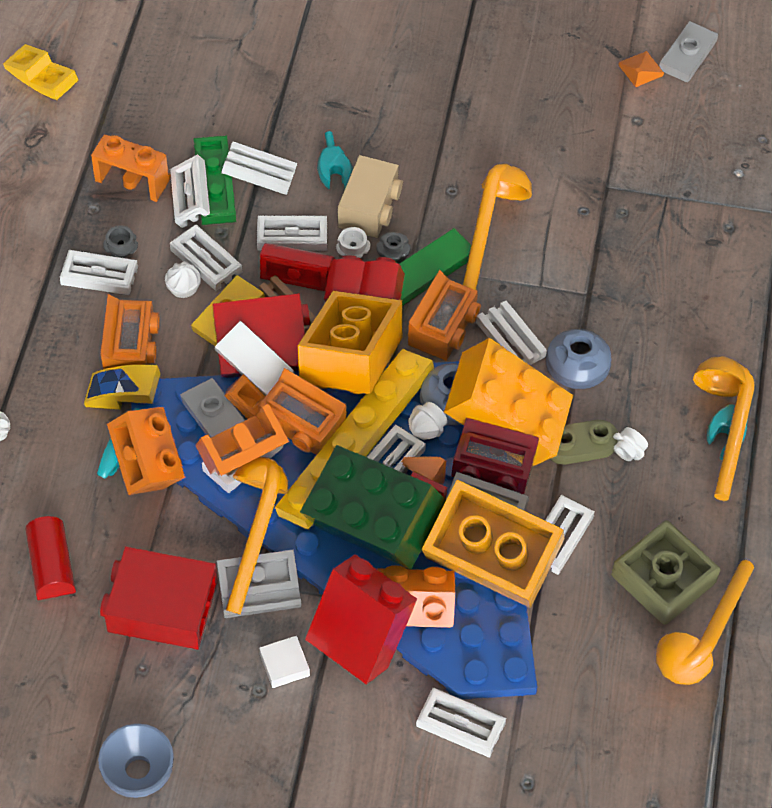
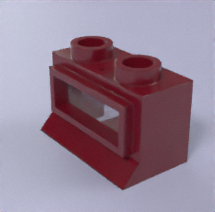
[451,418,539,495]

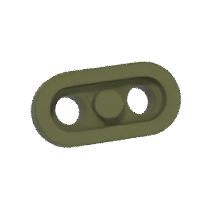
[550,420,618,465]

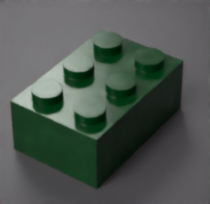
[300,445,446,570]

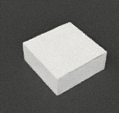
[259,636,310,688]

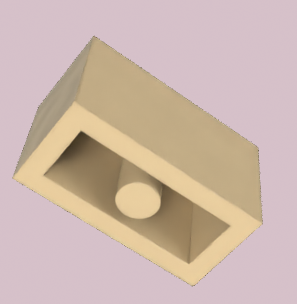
[338,155,403,238]

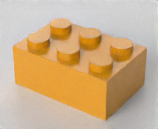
[298,291,403,394]
[444,338,573,466]
[422,480,565,608]

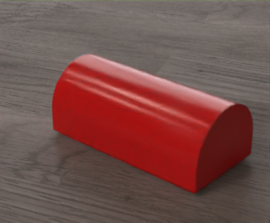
[260,243,335,291]
[25,516,76,600]

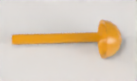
[463,164,532,290]
[693,356,754,501]
[226,457,288,615]
[656,560,754,685]

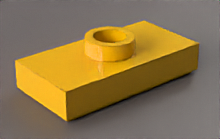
[191,275,265,346]

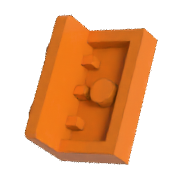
[377,565,455,628]

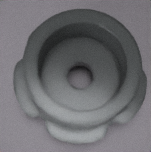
[103,226,138,258]
[376,232,411,264]

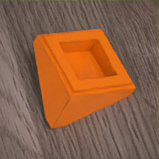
[619,51,664,87]
[224,374,266,419]
[401,457,447,485]

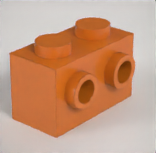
[107,407,185,495]

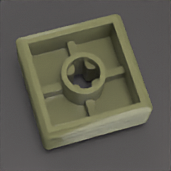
[611,520,721,625]

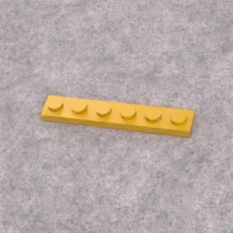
[275,349,434,530]

